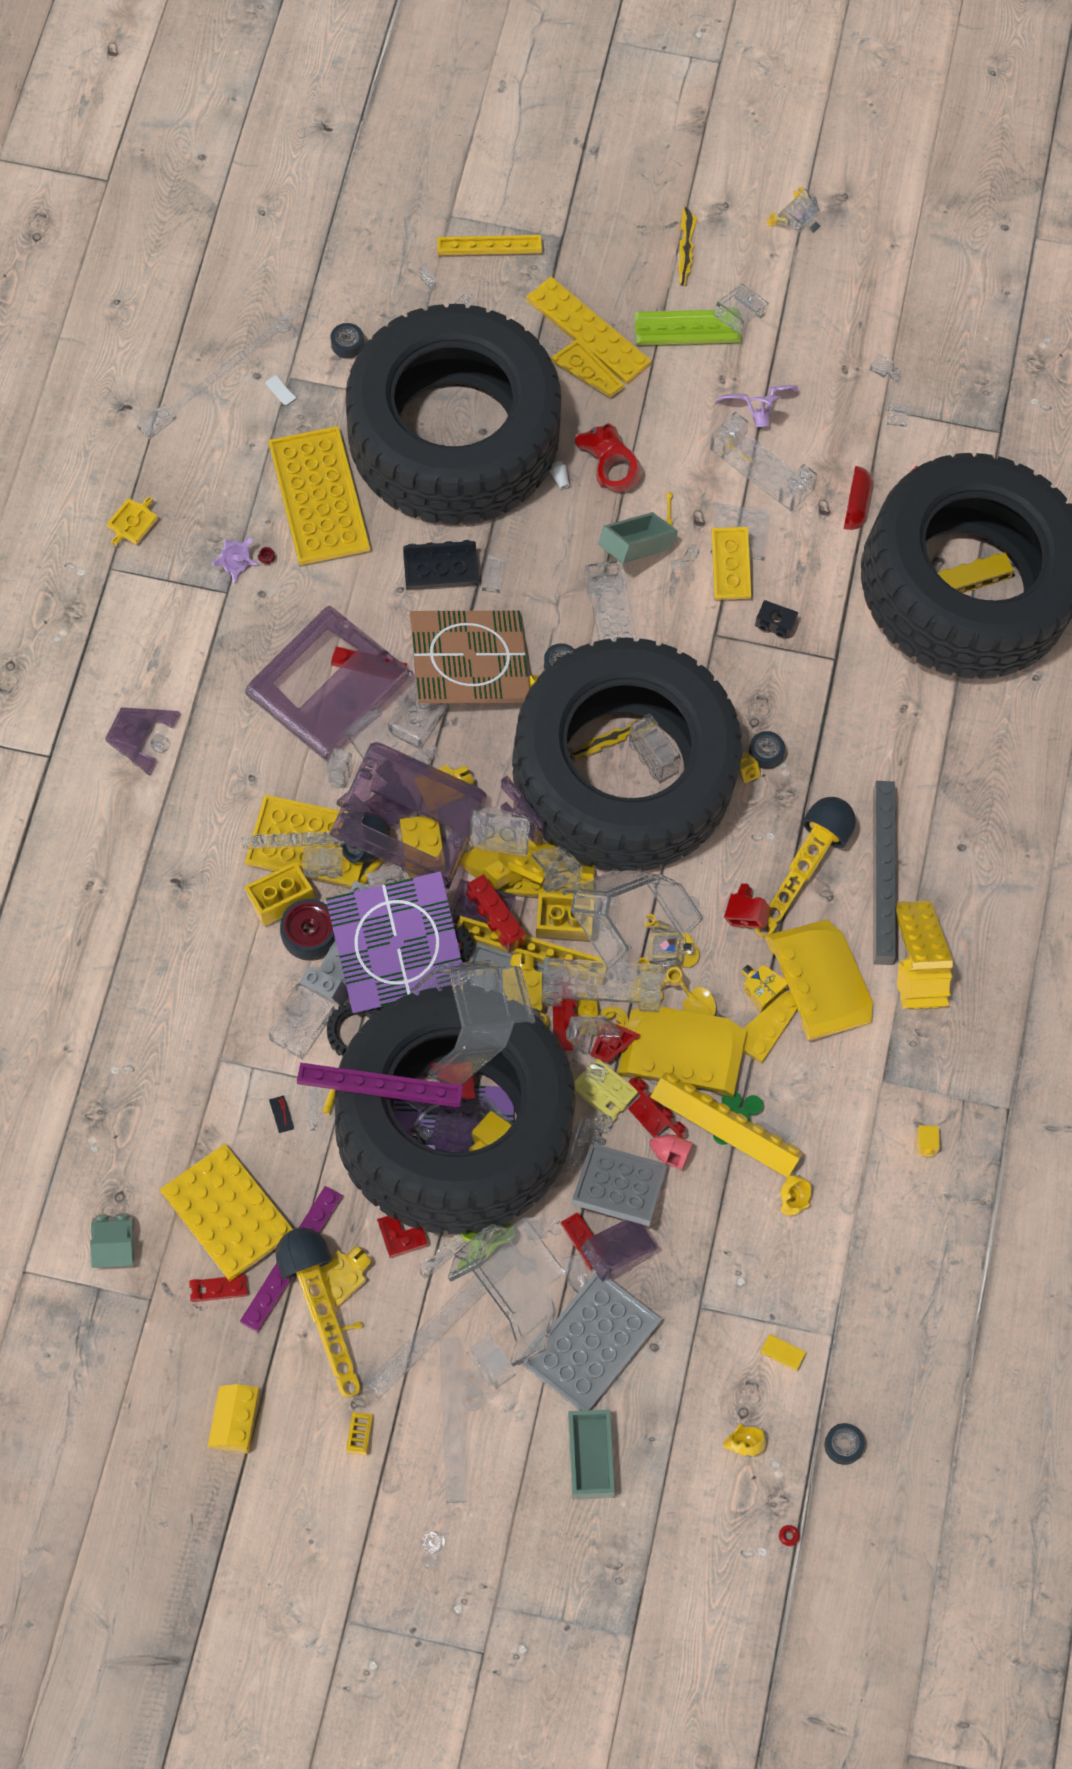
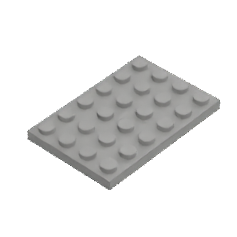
[521,1270,662,1411]

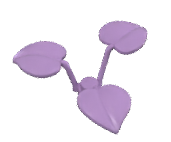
[715,385,798,427]

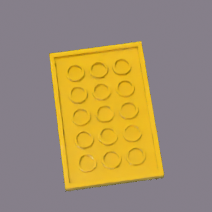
[245,794,364,888]
[159,1143,293,1282]

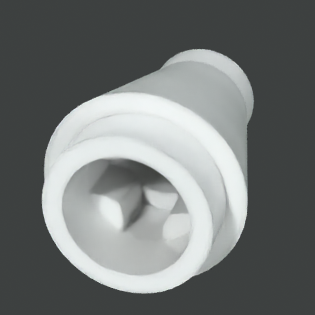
[549,461,570,490]

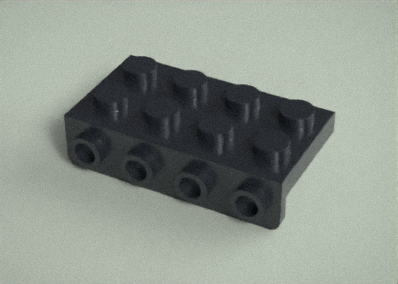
[403,540,479,590]

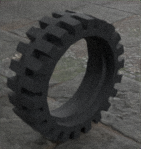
[327,1002,378,1057]

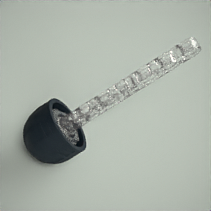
[241,812,390,863]

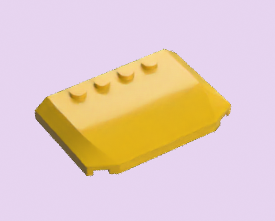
[765,919,873,1041]
[617,1005,746,1097]

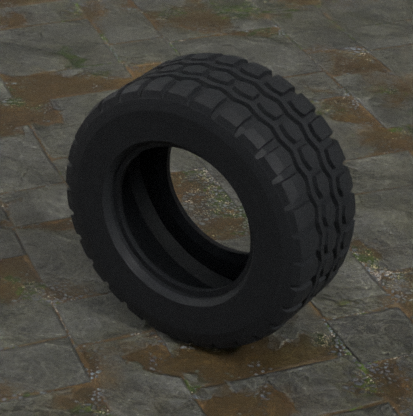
[346,304,561,525]
[861,453,1072,679]
[512,637,742,873]
[335,986,576,1235]

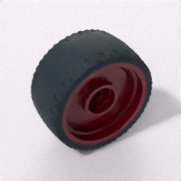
[280,899,335,961]

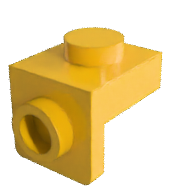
[739,751,760,784]

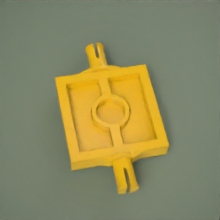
[106,496,158,546]

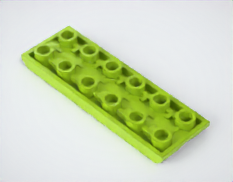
[634,309,741,345]

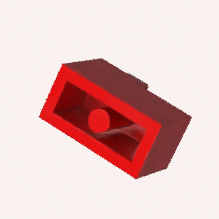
[724,883,771,929]

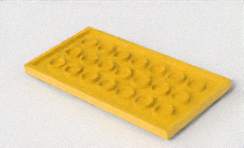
[268,426,370,566]

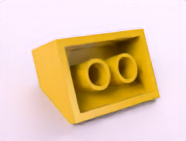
[244,861,315,927]
[208,1384,260,1454]

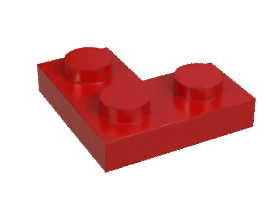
[377,1216,428,1258]

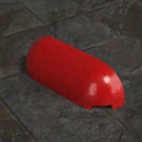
[843,466,873,530]

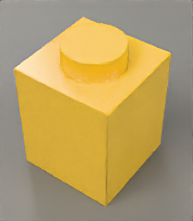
[916,1125,940,1157]

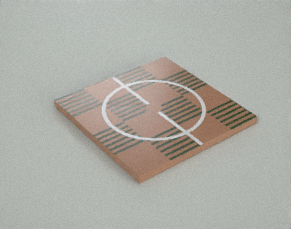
[409,610,529,703]

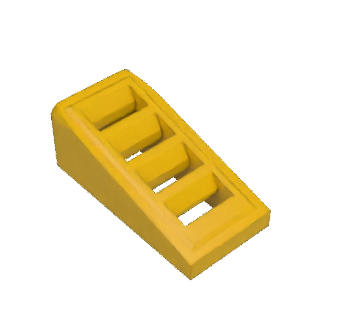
[346,1412,373,1456]

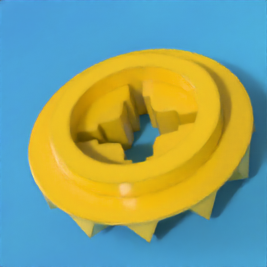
[598,1006,629,1030]

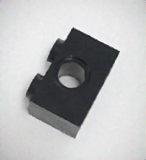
[755,600,799,639]

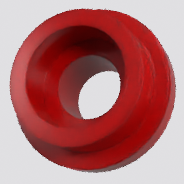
[778,1525,800,1547]

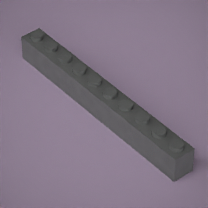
[873,781,895,965]

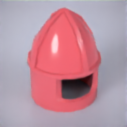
[649,1134,693,1170]

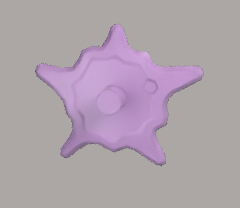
[212,537,259,583]

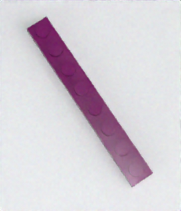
[297,1062,463,1108]
[240,1186,342,1333]

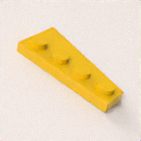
[551,339,624,398]
[743,991,798,1064]

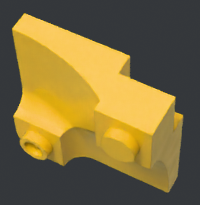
[457,829,525,890]

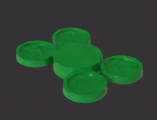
[713,1091,763,1145]

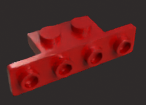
[552,983,577,1051]
[628,1078,689,1138]

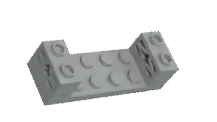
[300,881,370,1006]

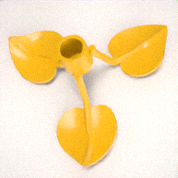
[627,933,716,1016]

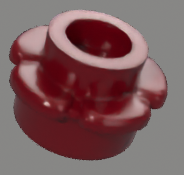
[258,547,276,565]

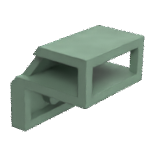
[90,1213,134,1268]

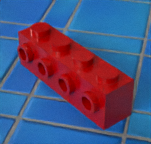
[466,874,526,953]

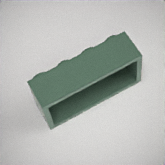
[598,512,678,563]
[568,1409,615,1499]

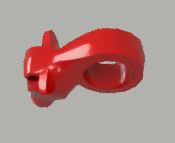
[575,423,642,492]

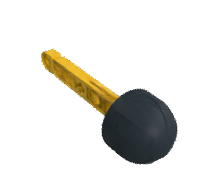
[755,797,856,938]
[276,1228,360,1398]

